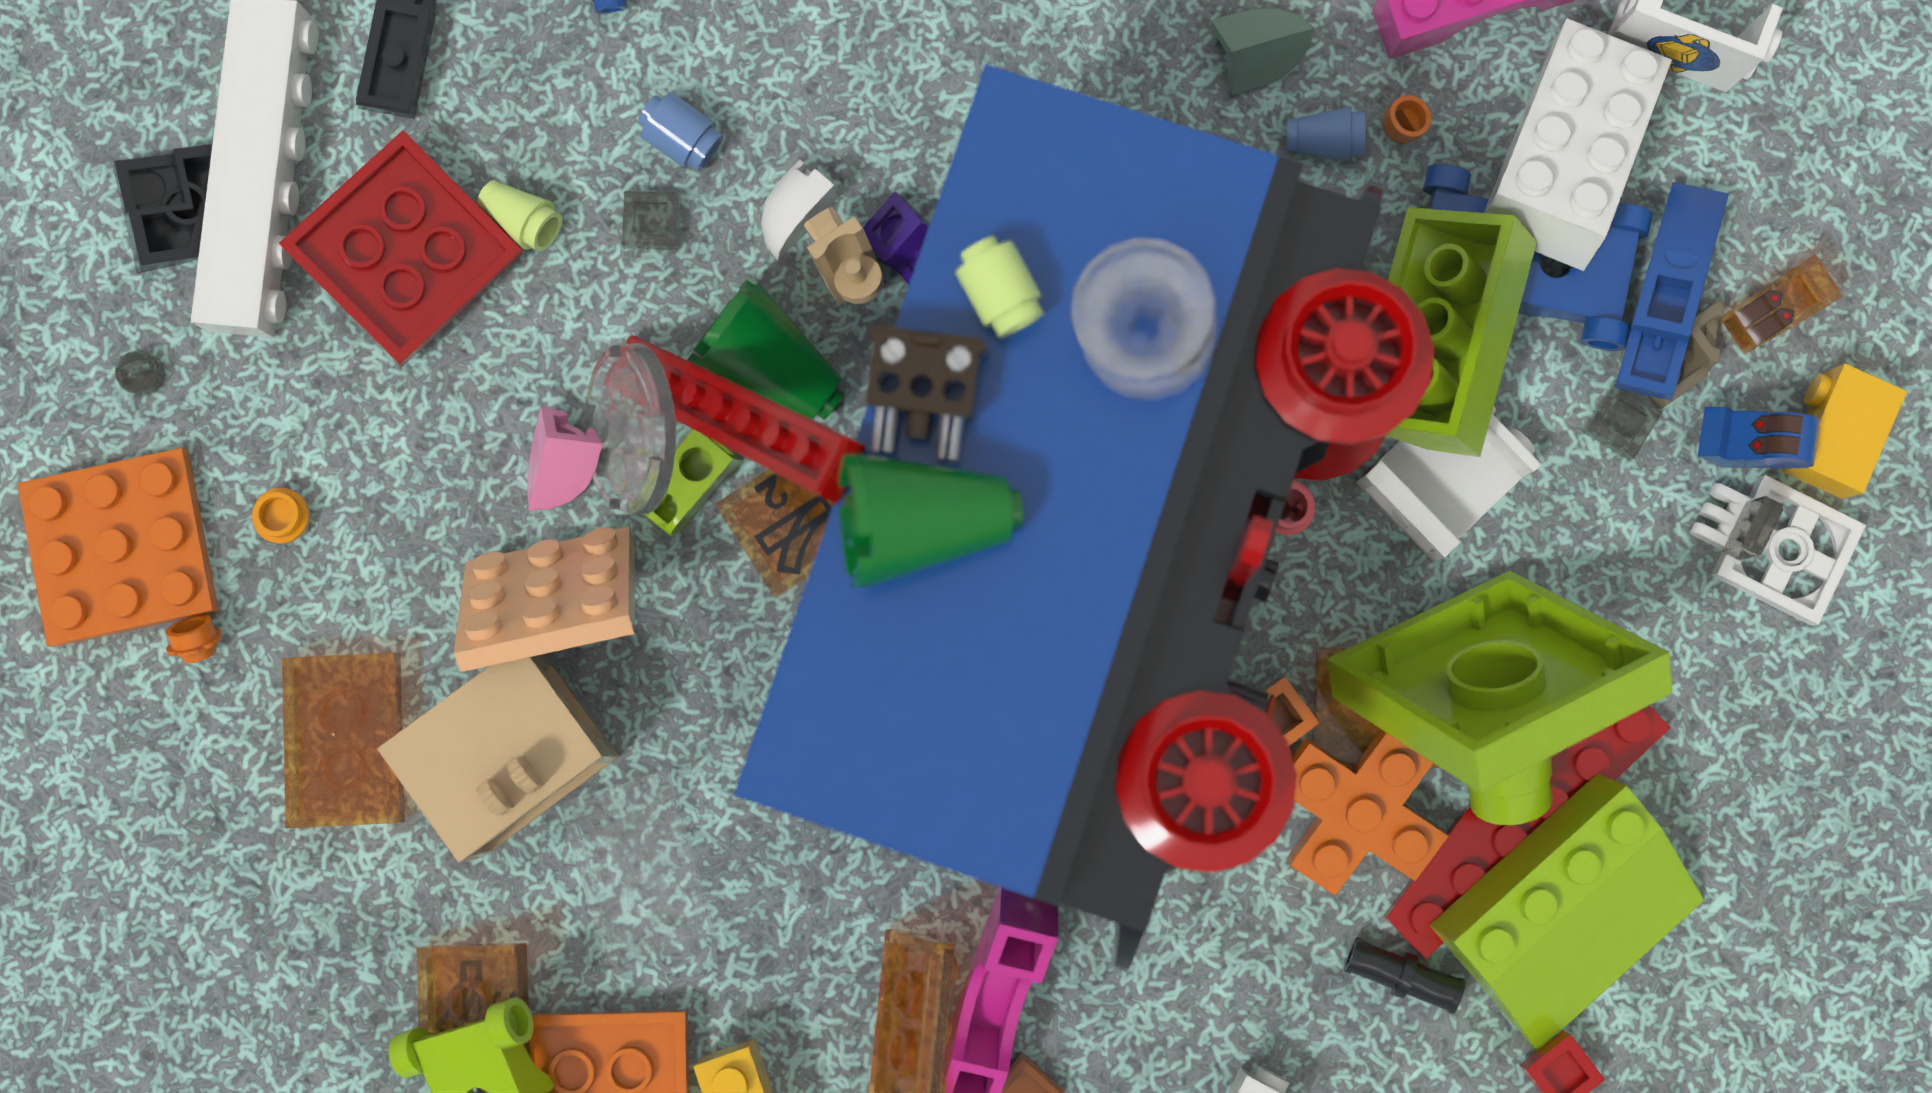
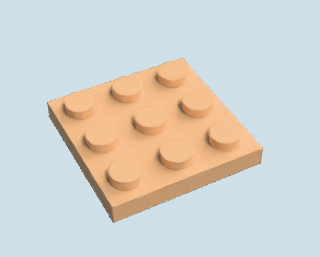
[454,526,635,672]

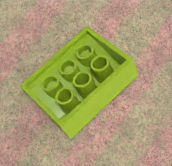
[1429,774,1704,1051]

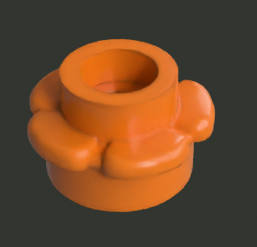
[166,615,222,663]

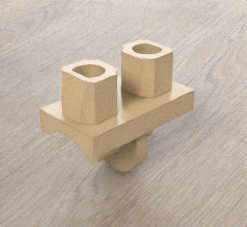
[804,207,884,305]

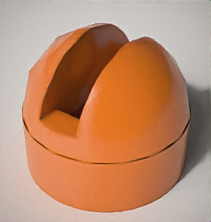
[1382,95,1432,144]

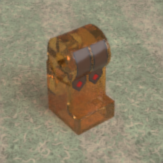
[1720,254,1843,354]

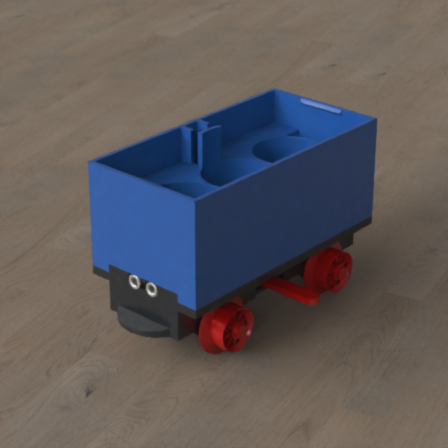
[734,64,1434,972]

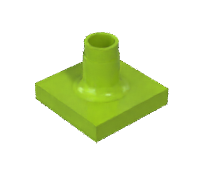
[1326,571,1673,825]

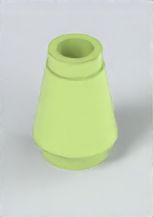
[477,180,563,252]

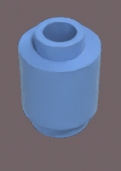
[638,92,724,172]

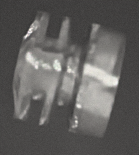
[1071,238,1217,400]

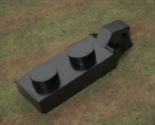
[356,0,436,119]

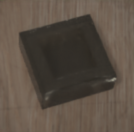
[622,191,681,250]
[1582,383,1662,461]
[1722,496,1784,561]

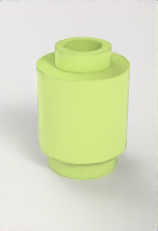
[955,236,1044,339]

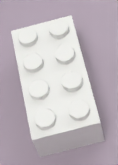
[1484,18,1672,271]

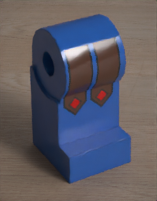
[1698,407,1821,468]

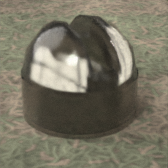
[115,350,165,396]

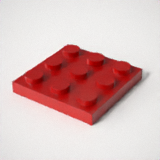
[279,130,523,367]

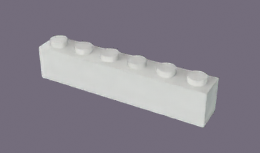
[191,0,318,338]

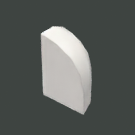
[761,159,838,261]

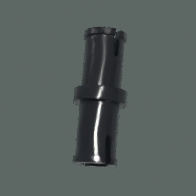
[1344,937,1466,1014]

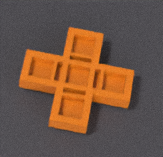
[1286,729,1449,896]

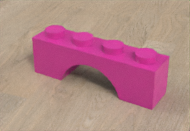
[1372,0,1576,59]
[938,887,1059,1093]

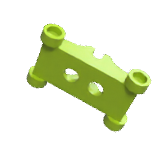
[389,997,554,1093]

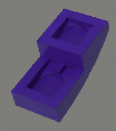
[863,191,930,285]

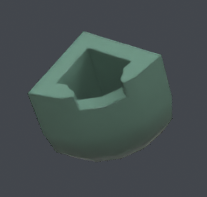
[1211,8,1314,96]

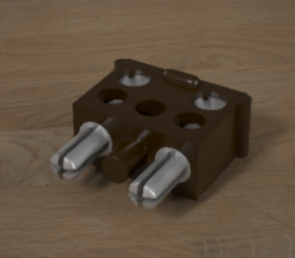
[866,325,989,463]

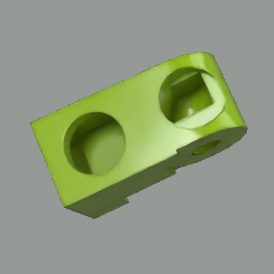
[636,429,743,537]

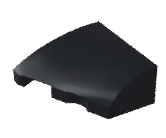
[113,144,212,274]

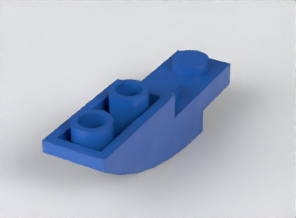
[1615,182,1729,401]

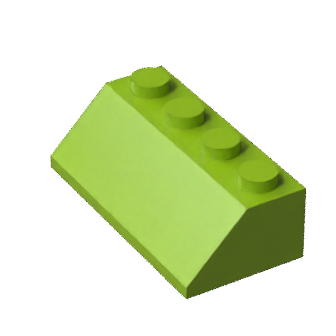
[1385,207,1537,457]

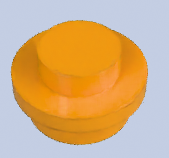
[252,488,310,544]

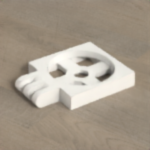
[1690,475,1866,626]

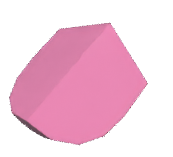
[527,406,603,511]

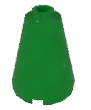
[687,275,844,420]
[838,453,1023,588]

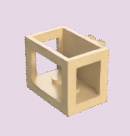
[377,654,620,863]

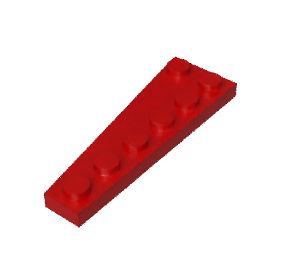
[1383,705,1671,960]

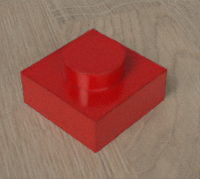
[1519,1030,1605,1093]

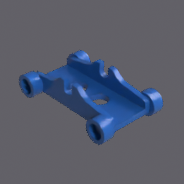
[1423,164,1652,351]

